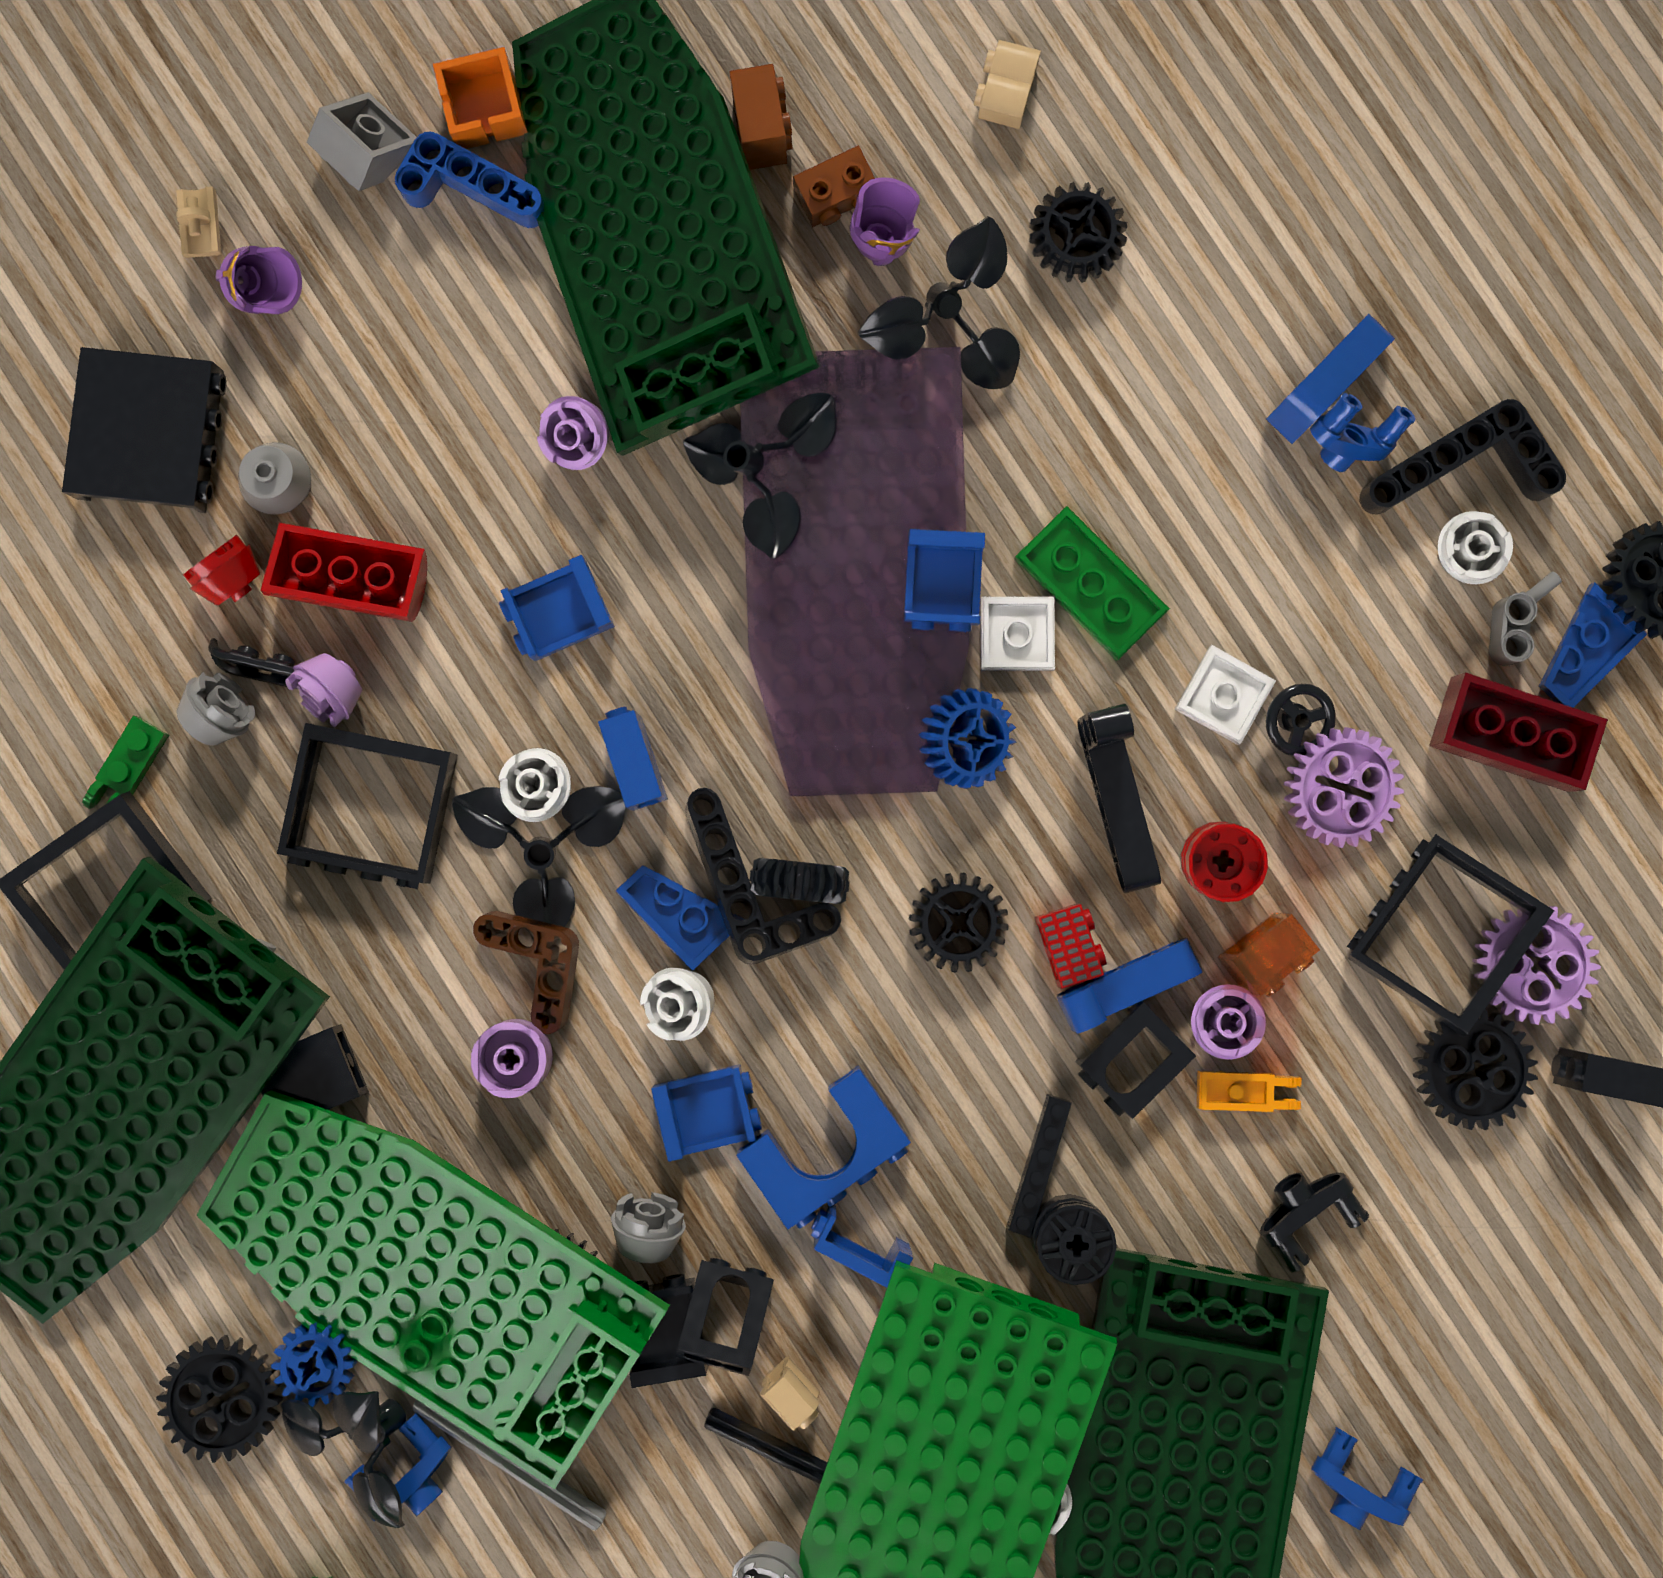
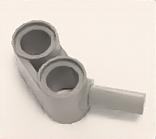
[1489,571,1562,666]

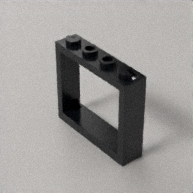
[277,723,458,889]
[0,791,211,970]
[1347,834,1555,1037]

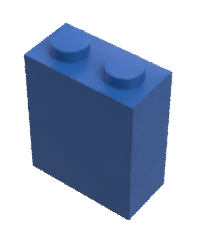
[598,707,668,811]

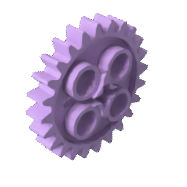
[1284,727,1404,848]
[1472,906,1601,1025]

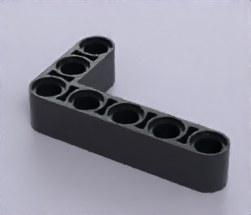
[1359,399,1566,515]
[1077,703,1161,893]
[685,788,841,965]

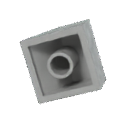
[306,92,417,191]

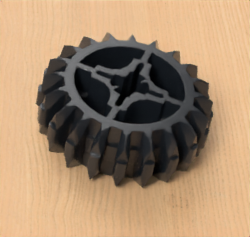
[1029,182,1127,283]
[749,858,850,904]
[908,873,1009,973]

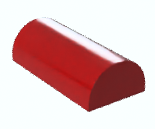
[261,523,427,622]

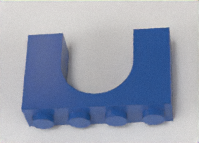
[736,1065,911,1229]

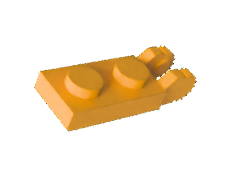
[1196,1071,1302,1112]

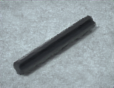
[704,1408,827,1484]

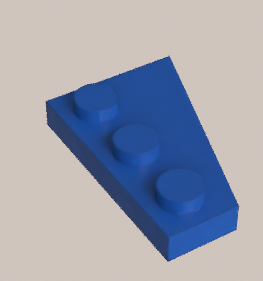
[1539,582,1647,708]
[616,865,746,971]

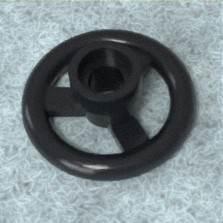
[1266,684,1336,756]

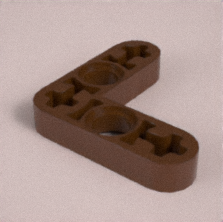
[473,911,579,1034]

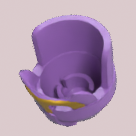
[850,178,920,266]
[216,246,302,314]

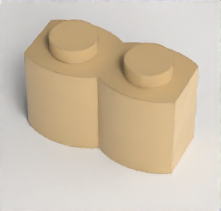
[974,40,1041,129]
[760,1357,819,1430]

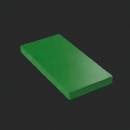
[1014,506,1170,661]

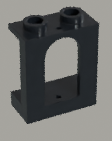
[1075,1001,1196,1119]
[676,1258,774,1376]

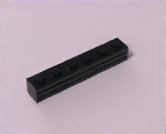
[1006,1094,1072,1238]

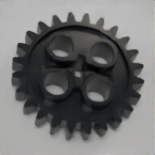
[1602,521,1663,639]
[1413,1008,1538,1130]
[156,1335,283,1463]

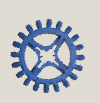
[918,688,1017,789]

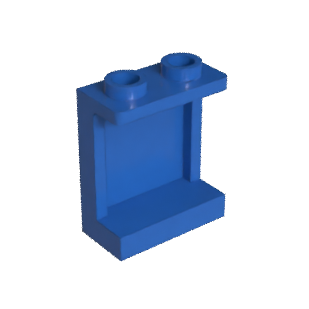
[904,529,985,632]
[499,555,615,661]
[651,1064,762,1162]

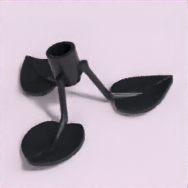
[858,216,1020,389]
[683,393,837,559]
[452,786,626,932]
[280,1391,406,1528]

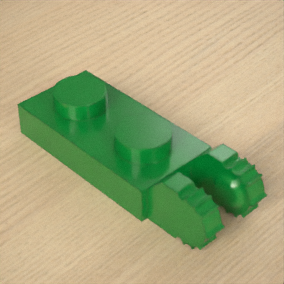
[82,715,169,809]

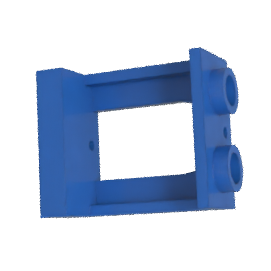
[811,1205,913,1288]

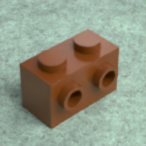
[793,145,875,228]

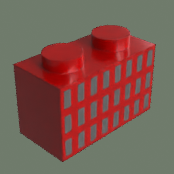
[1035,904,1107,989]

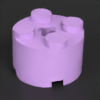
[471,1019,553,1098]

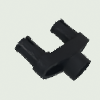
[1260,1173,1369,1272]

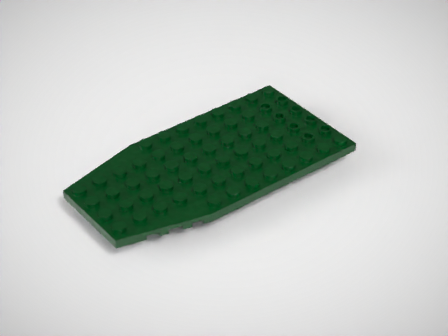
[512,0,820,456]
[0,857,330,1324]
[1053,1248,1329,1578]

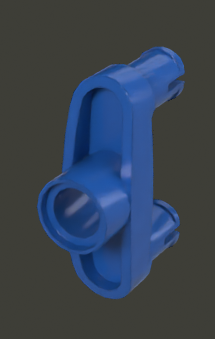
[1310,393,1416,472]
[344,1413,452,1521]
[1311,1427,1423,1530]

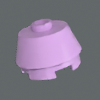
[537,396,610,470]
[285,653,362,727]
[1191,984,1266,1060]

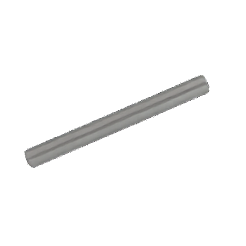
[412,1400,606,1530]

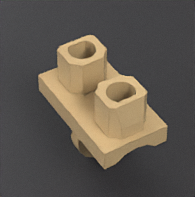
[176,186,222,258]

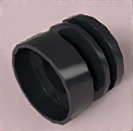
[1031,1194,1117,1285]

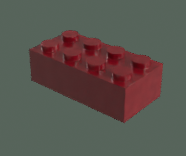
[1429,672,1608,792]

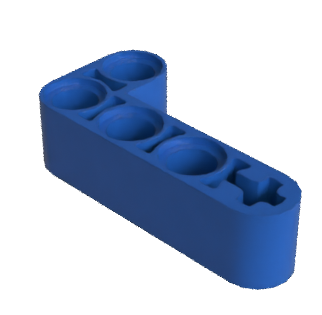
[395,131,544,228]
[1266,314,1395,444]
[1056,938,1203,1033]

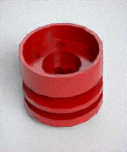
[1180,822,1268,902]

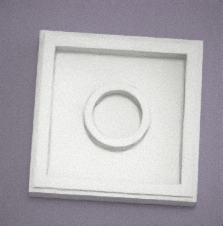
[980,597,1055,671]
[1175,645,1276,745]

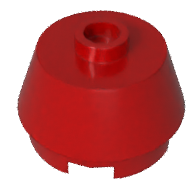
[182,535,260,606]

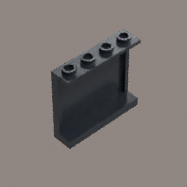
[62,347,227,513]

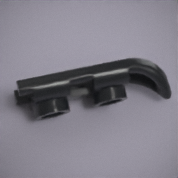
[208,638,297,689]

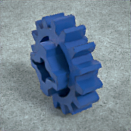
[271,1322,357,1407]

